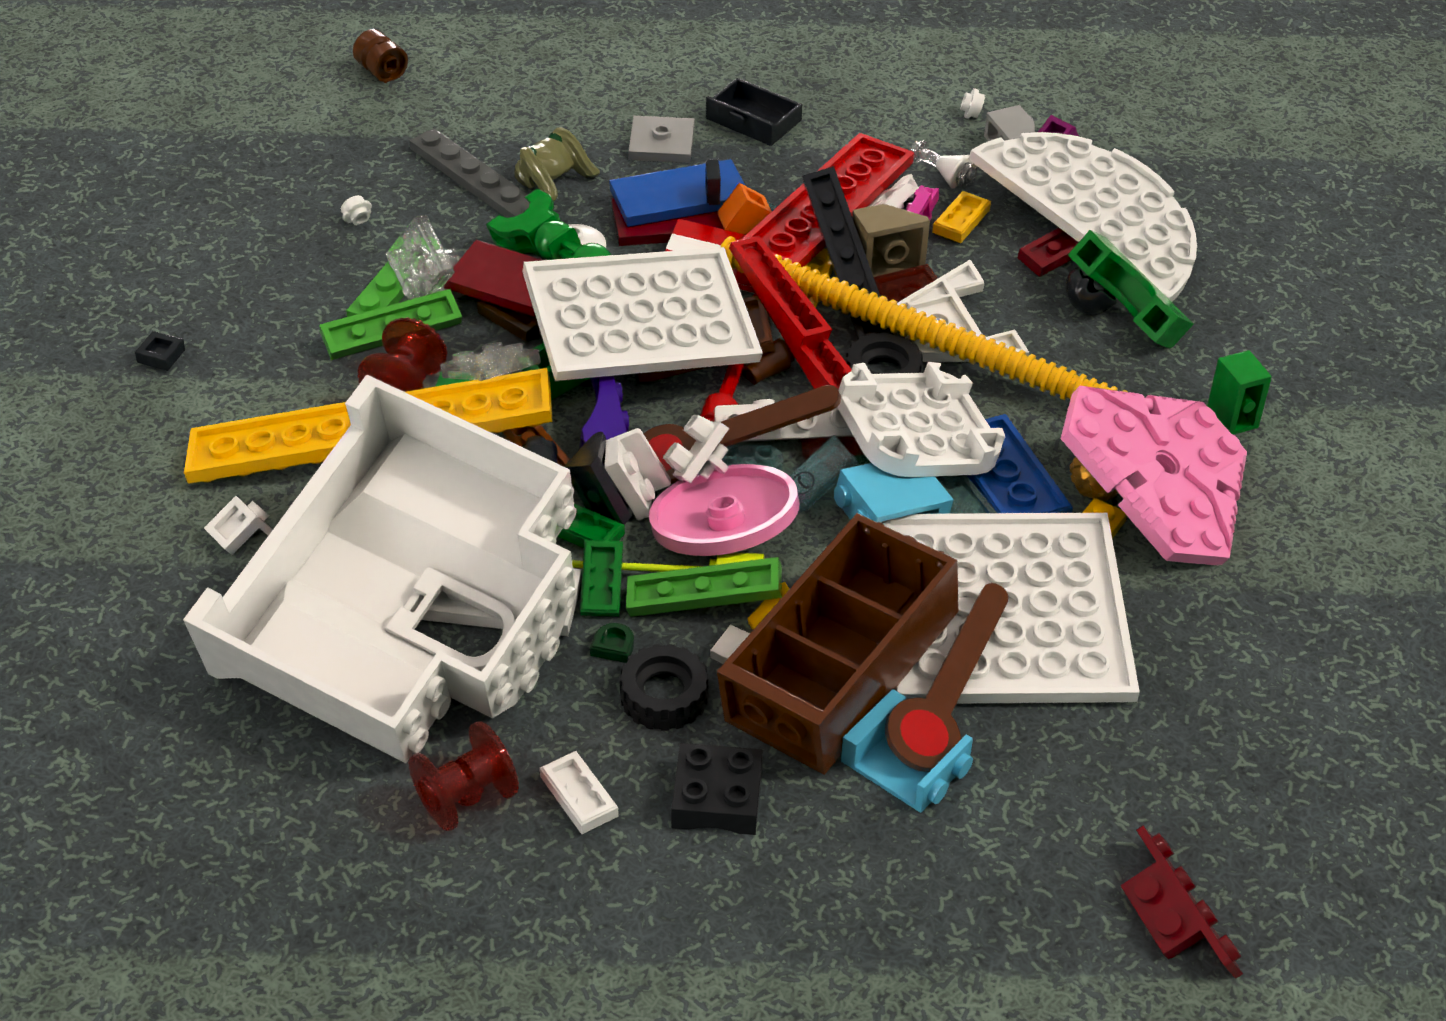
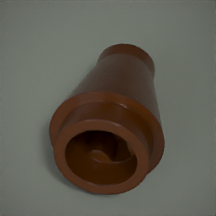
[743,338,795,385]

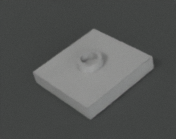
[628,116,695,163]

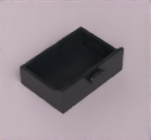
[706,78,803,146]

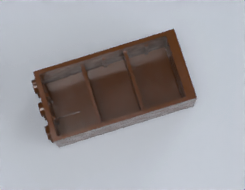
[717,513,959,775]

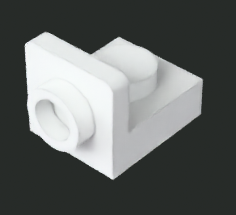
[204,496,273,555]

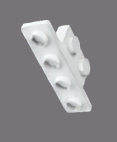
[714,399,854,442]

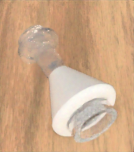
[910,140,977,188]

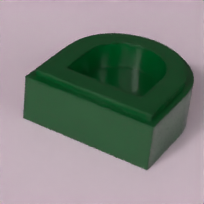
[590,623,634,663]

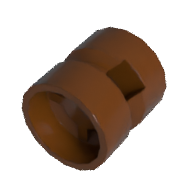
[353,29,408,83]

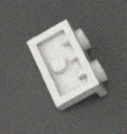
[605,428,671,521]

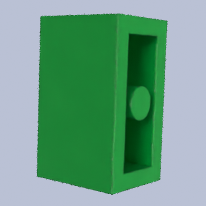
[1207,350,1272,435]

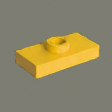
[932,191,991,243]

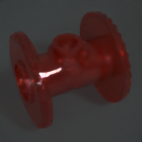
[357,317,448,392]
[408,721,519,831]

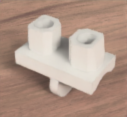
[663,415,729,483]

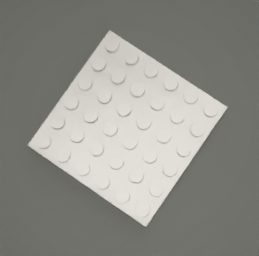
[882,513,1140,704]

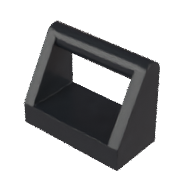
[564,432,632,525]

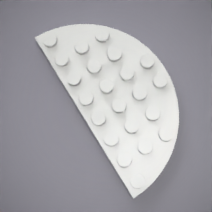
[968,132,1197,302]

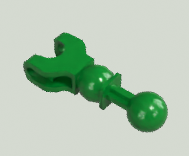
[486,189,611,260]

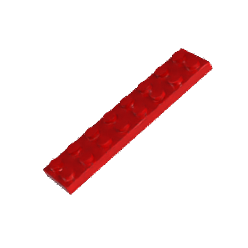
[741,133,915,267]

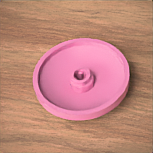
[649,464,800,556]

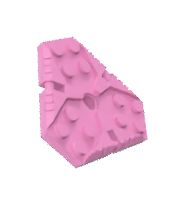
[1060,386,1247,565]

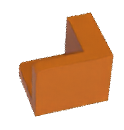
[717,183,772,234]

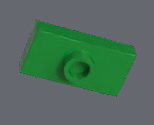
[557,503,625,548]
[580,540,623,617]

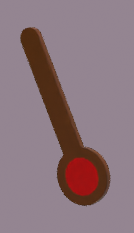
[644,385,841,484]
[885,583,1009,772]

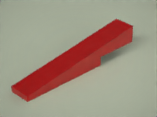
[729,236,852,390]

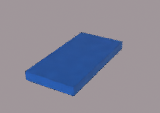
[609,159,745,227]
[966,414,1073,513]

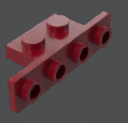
[1120,825,1243,979]

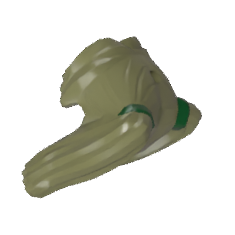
[514,127,600,202]

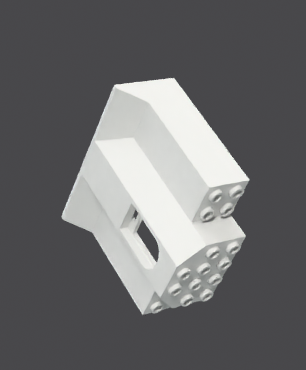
[183,375,578,763]

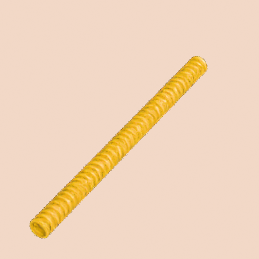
[720,236,1128,401]

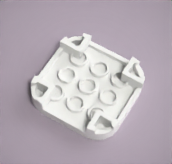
[837,362,1005,477]

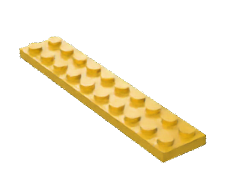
[184,368,552,484]

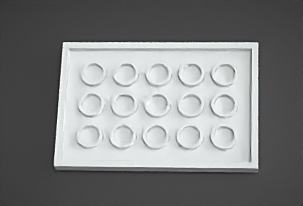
[522,247,763,381]

